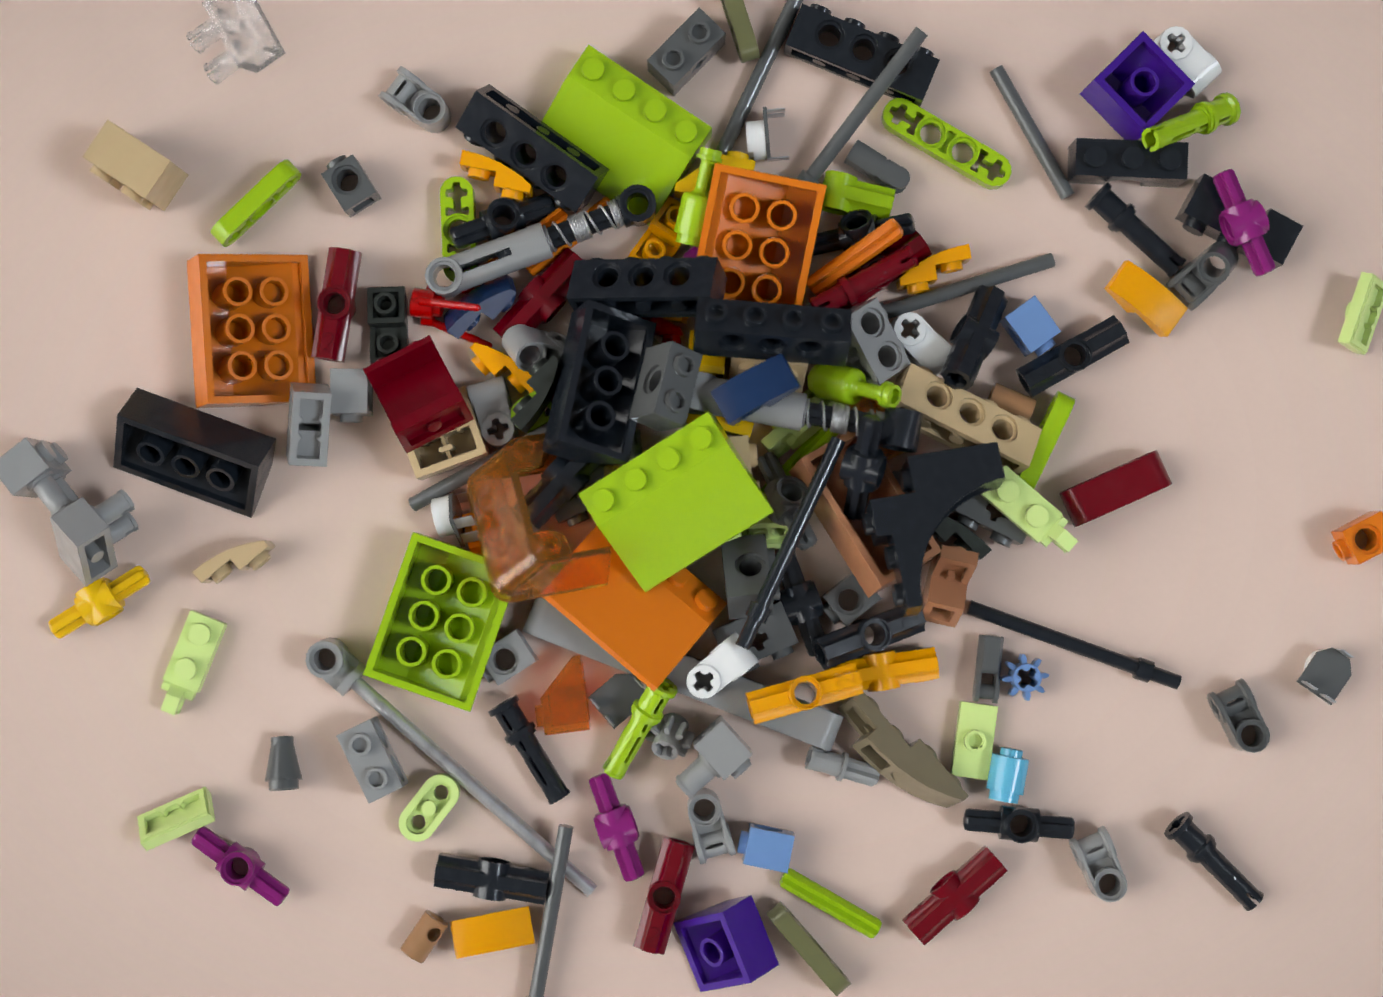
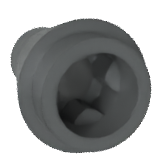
[265,736,302,791]

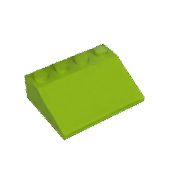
[529,45,712,226]
[578,412,774,592]
[363,532,520,712]

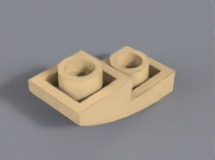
[192,540,276,584]

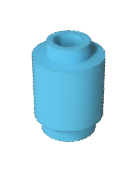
[986,747,1029,804]

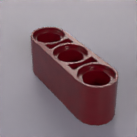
[1059,450,1172,527]

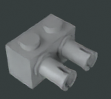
[0,437,79,515]
[50,489,139,587]
[675,715,753,799]

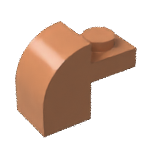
[922,545,979,628]

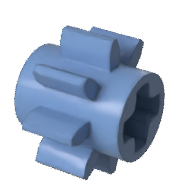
[1000,654,1049,701]

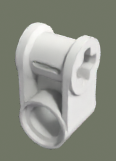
[1154,26,1222,99]
[891,312,952,376]
[687,632,759,699]

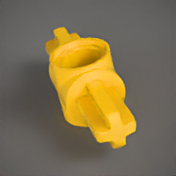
[48,565,151,639]

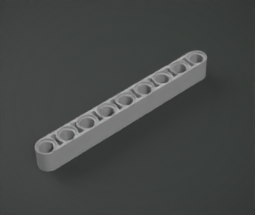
[523,596,844,751]

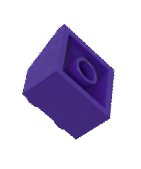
[1079,31,1195,140]
[673,895,779,992]

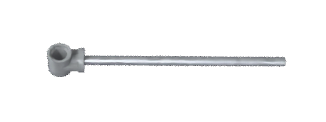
[305,637,597,896]

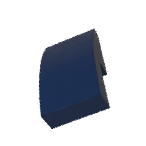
[443,275,517,339]
[710,354,802,426]

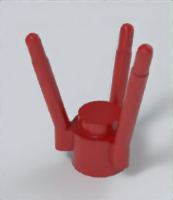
[410,285,493,348]

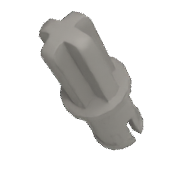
[805,745,880,786]

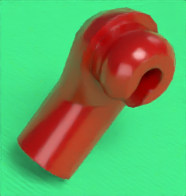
[643,318,683,345]

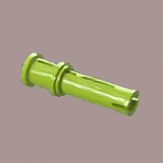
[1141,92,1241,152]
[602,678,678,780]

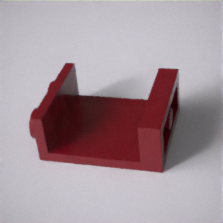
[363,335,474,454]

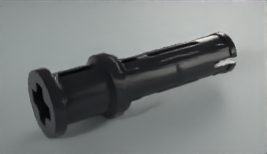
[1085,182,1186,277]
[488,694,570,805]
[1164,812,1264,911]

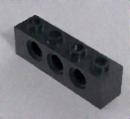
[784,3,940,107]
[456,84,609,213]
[566,256,728,318]
[693,297,852,367]

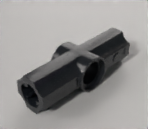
[940,285,1008,390]
[1016,315,1130,398]
[515,457,601,530]
[812,606,926,670]
[434,853,550,905]

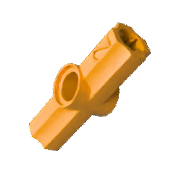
[827,647,939,692]
[745,662,864,725]

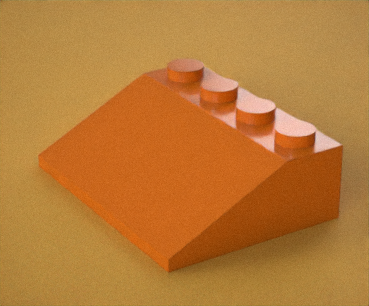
[697,163,827,305]
[187,254,316,408]
[538,525,727,692]

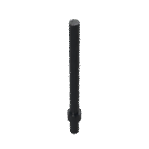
[735,436,846,650]
[966,600,1182,690]

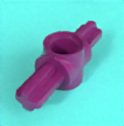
[1213,169,1275,277]
[589,773,644,882]
[191,826,290,906]

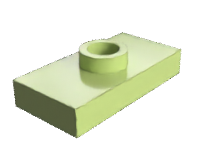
[1338,272,1383,355]
[950,701,998,780]
[137,786,215,851]

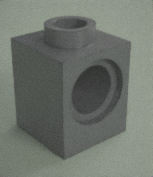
[321,154,381,218]
[821,572,882,626]

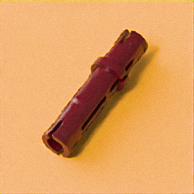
[809,244,919,308]

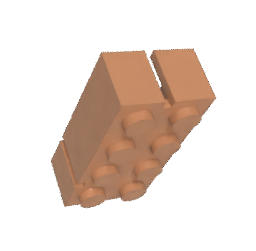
[789,432,942,598]

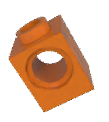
[1331,511,1383,565]

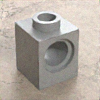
[330,368,373,423]
[484,629,539,686]

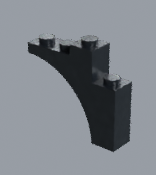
[862,442,1005,617]

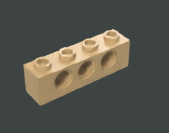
[884,363,1042,475]

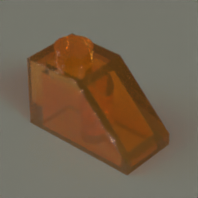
[535,654,591,736]

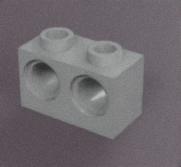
[845,298,911,385]
[286,382,332,467]
[336,716,409,803]

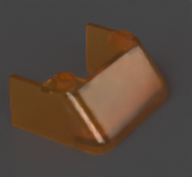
[467,433,611,603]

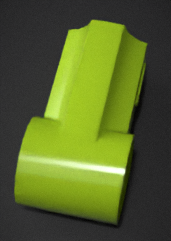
[822,170,896,219]

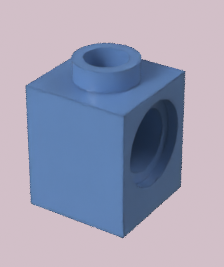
[1000,296,1061,357]
[737,823,795,873]

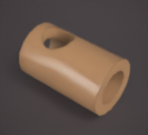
[987,383,1037,420]
[401,910,449,963]

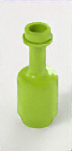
[674,147,723,247]
[808,364,902,408]

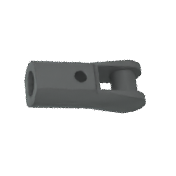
[844,140,910,194]
[972,635,1004,704]

